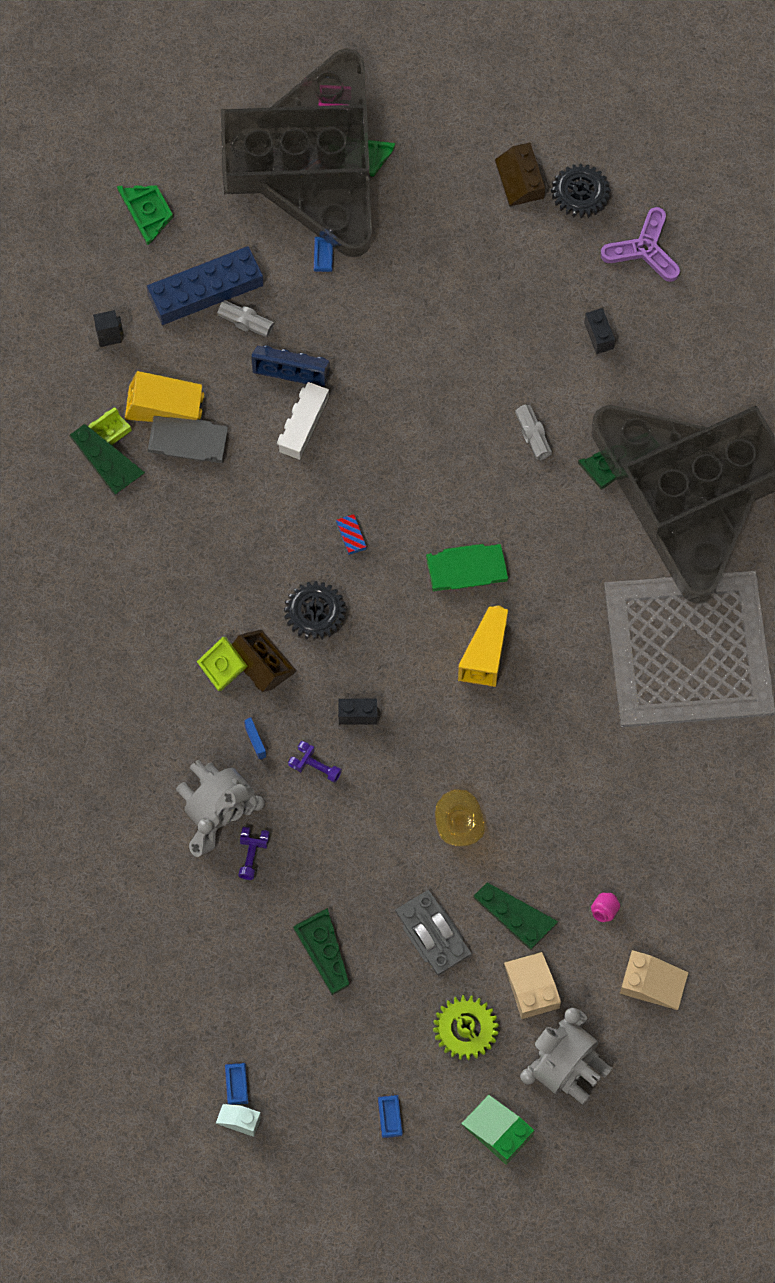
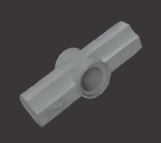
[217,300,274,338]
[515,404,552,460]

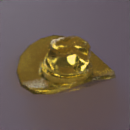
[435,789,485,846]

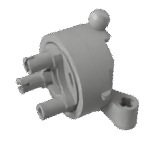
[176,760,265,857]
[520,1008,612,1105]

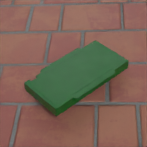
[426,544,508,591]

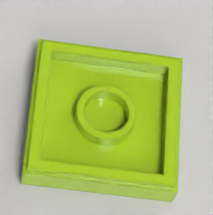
[197,637,248,691]

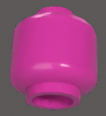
[591,893,620,922]

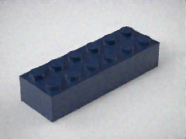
[147,246,263,325]

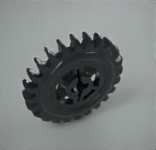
[551,164,611,218]
[284,581,347,641]

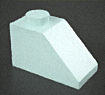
[216,1104,261,1137]

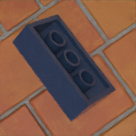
[251,345,330,388]

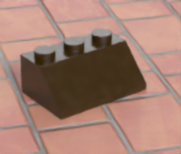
[495,142,545,207]
[232,629,296,692]

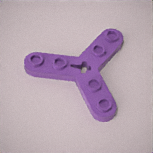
[601,207,680,282]

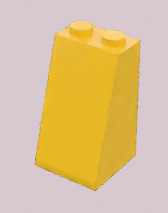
[125,371,204,422]
[458,606,508,687]

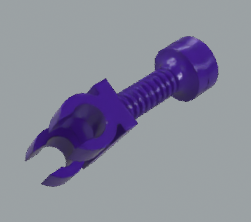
[288,741,342,783]
[238,827,270,880]

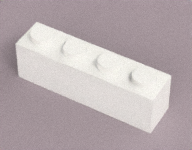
[277,382,329,460]

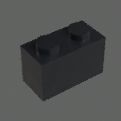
[584,308,615,354]
[93,310,124,347]
[338,698,377,725]

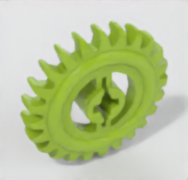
[433,995,499,1060]

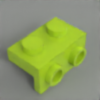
[88,407,132,445]

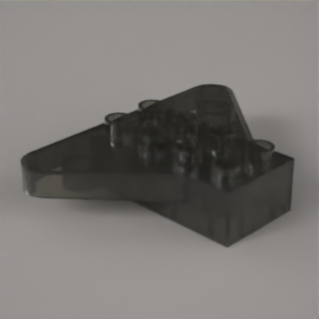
[221,49,372,257]
[591,405,775,604]

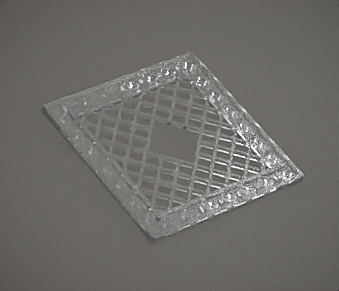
[604,571,775,728]

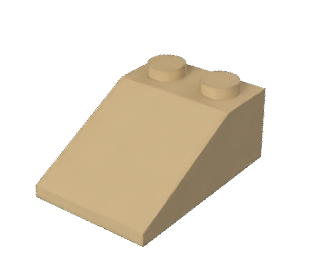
[620,950,688,1010]
[504,952,561,1019]

